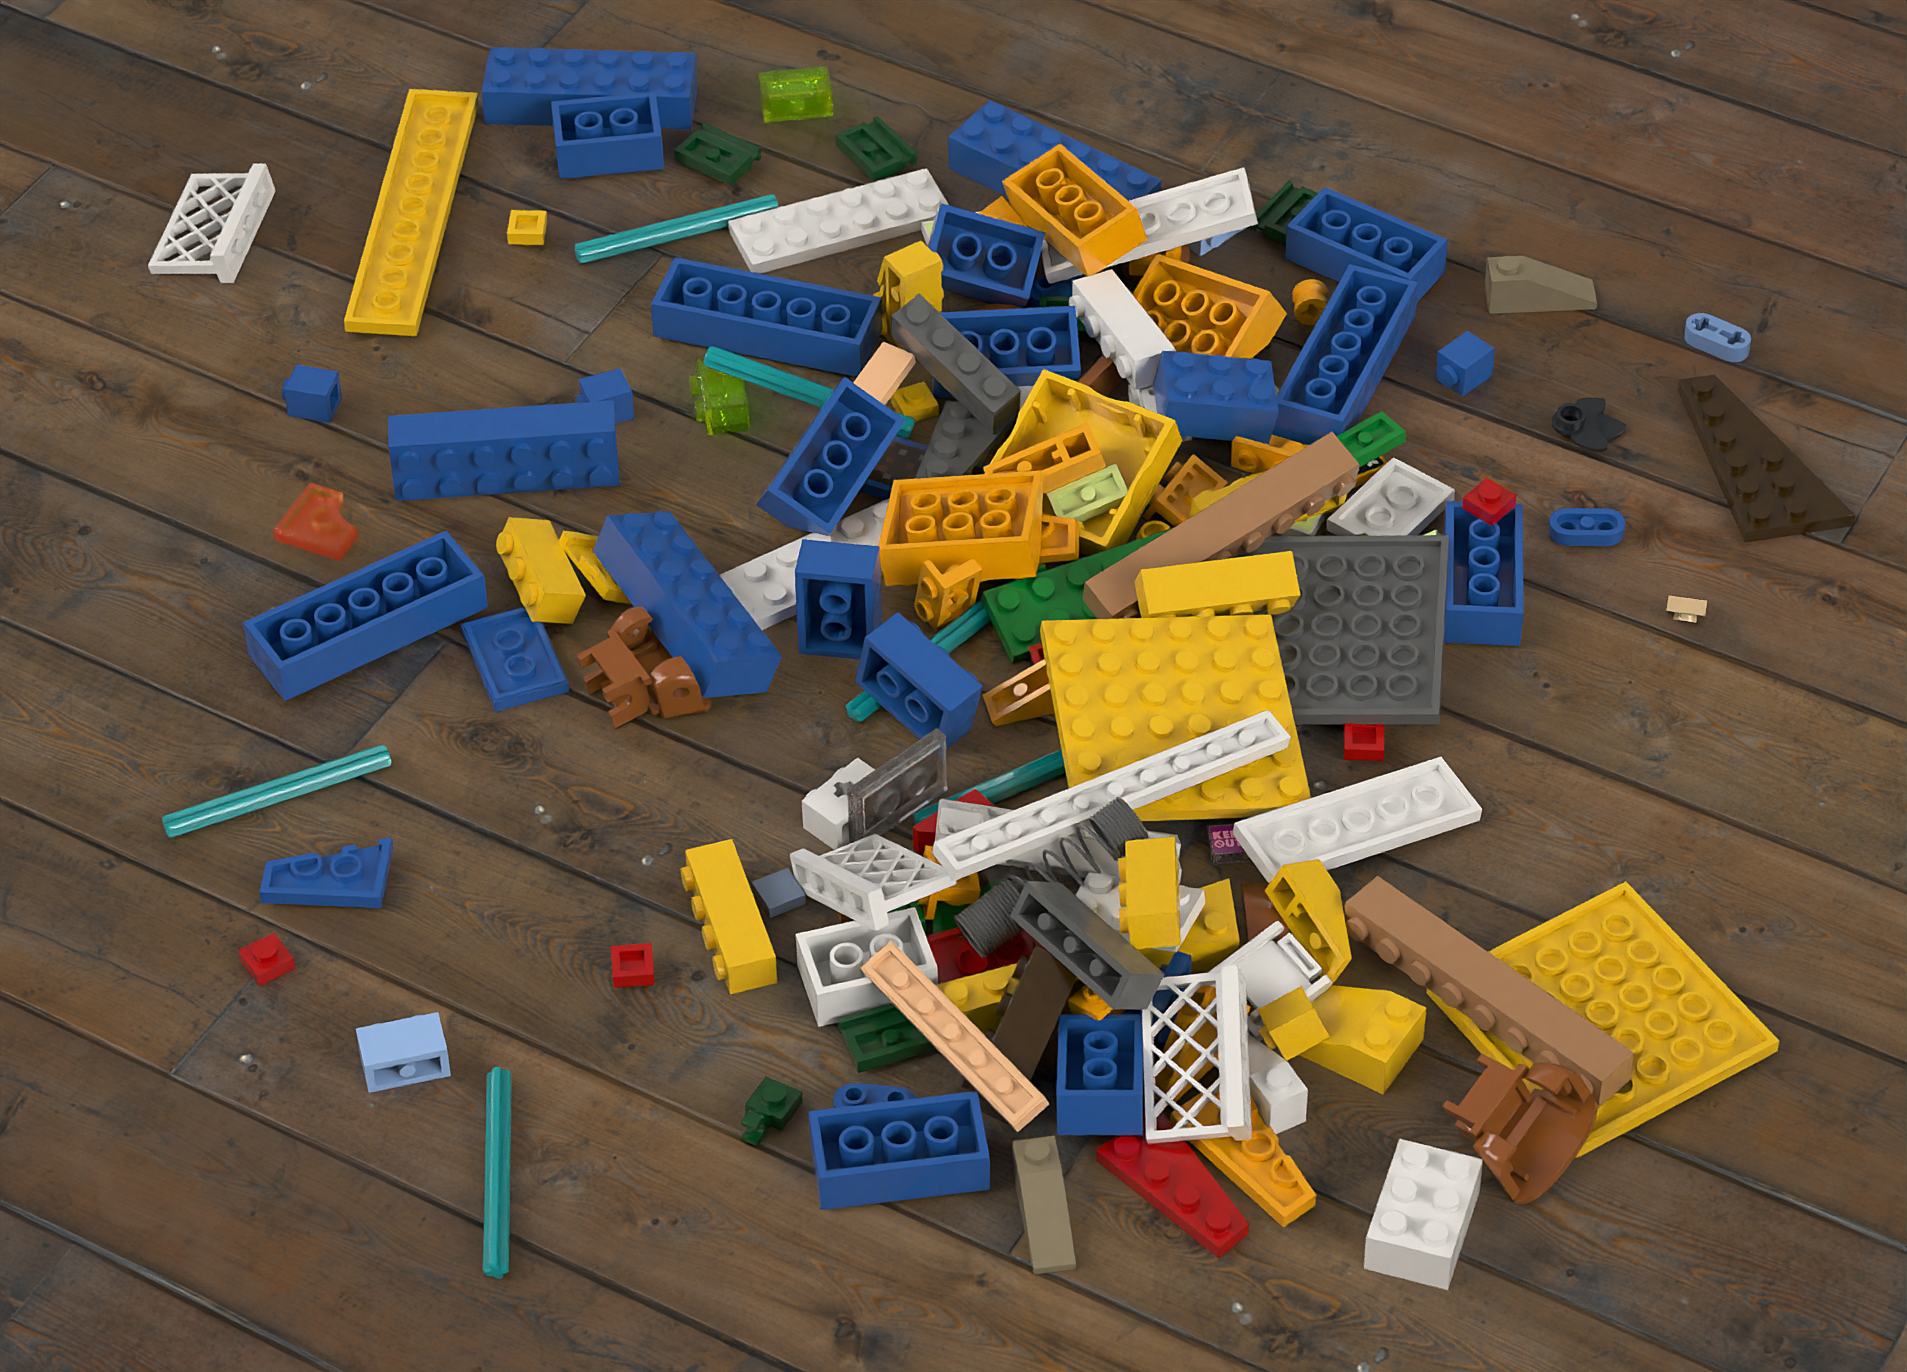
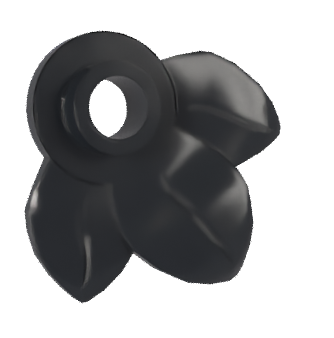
[1552,397,1627,452]

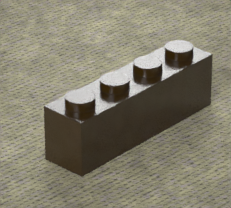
[961,946,1077,1124]

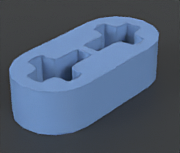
[1684,313,1751,362]

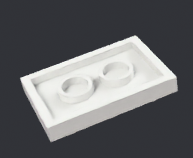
[1327,457,1455,536]
[1075,872,1206,952]

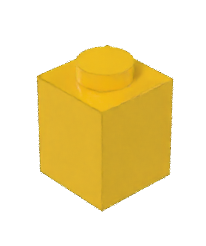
[1258,986,1330,1061]

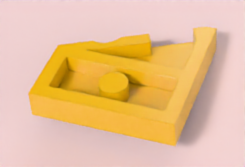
[559,530,632,604]

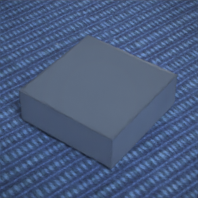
[752,868,806,918]

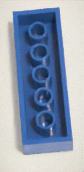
[482,47,698,130]
[948,100,1162,201]
[651,257,883,377]
[1272,264,1418,445]
[388,400,620,501]
[593,511,782,698]
[243,531,488,701]

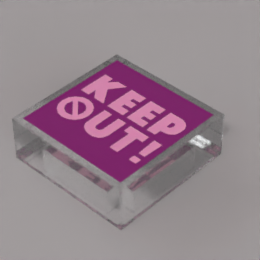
[1207,823,1252,865]

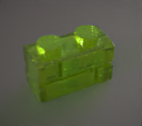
[758,66,833,123]
[689,358,750,436]

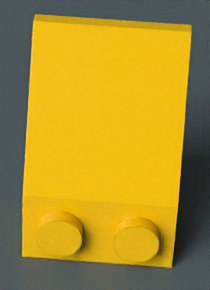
[1298,985,1426,1095]

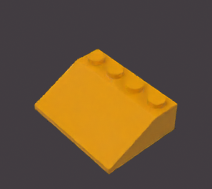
[1132,253,1287,359]
[878,470,1043,586]

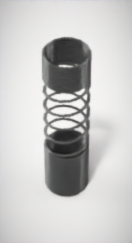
[954,797,1149,958]

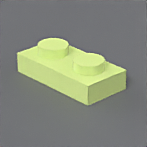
[1046,463,1128,522]

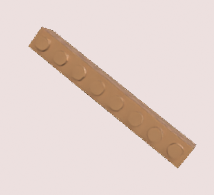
[1083,432,1360,619]
[1344,876,1634,1108]

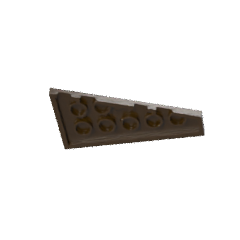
[1678,374,1855,543]

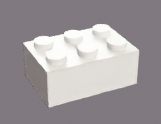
[796,907,938,1027]
[1364,1139,1483,1290]

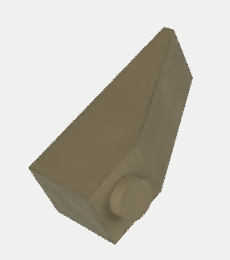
[1484,256,1597,314]
[1012,1136,1076,1275]

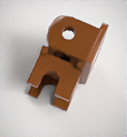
[576,606,711,728]
[1442,1053,1598,1205]

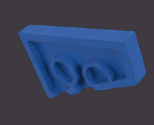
[259,837,394,908]

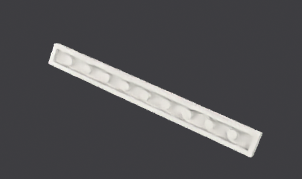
[932,710,1291,881]

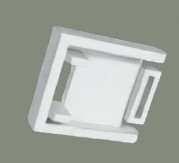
[1207,921,1332,1041]

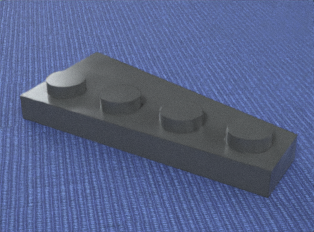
[915,400,1018,479]

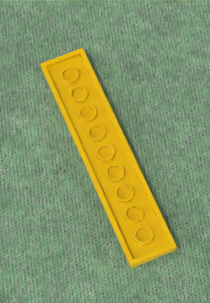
[344,89,479,336]

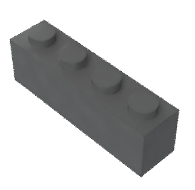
[892,294,1021,434]
[1010,881,1164,1009]

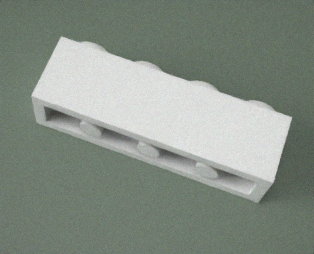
[1069,269,1175,390]

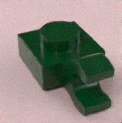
[741,1076,803,1146]

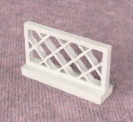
[148,164,276,283]
[790,834,957,931]
[1142,965,1252,1144]

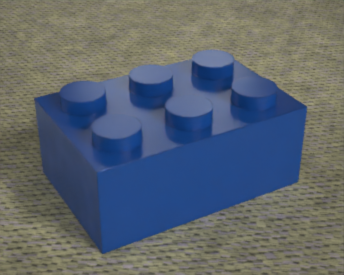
[551,92,664,179]
[928,203,1046,308]
[1153,351,1279,444]
[795,539,882,659]
[855,612,983,756]
[1056,1014,1144,1136]

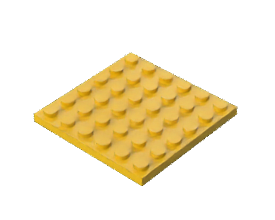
[1040,614,1311,821]
[1426,882,1779,1158]

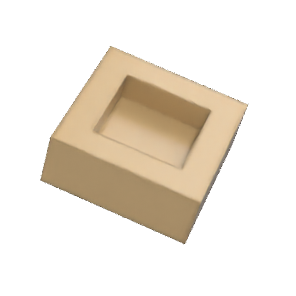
[1666,596,1707,622]

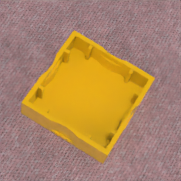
[990,369,1182,556]

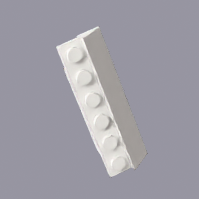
[935,799,1182,883]

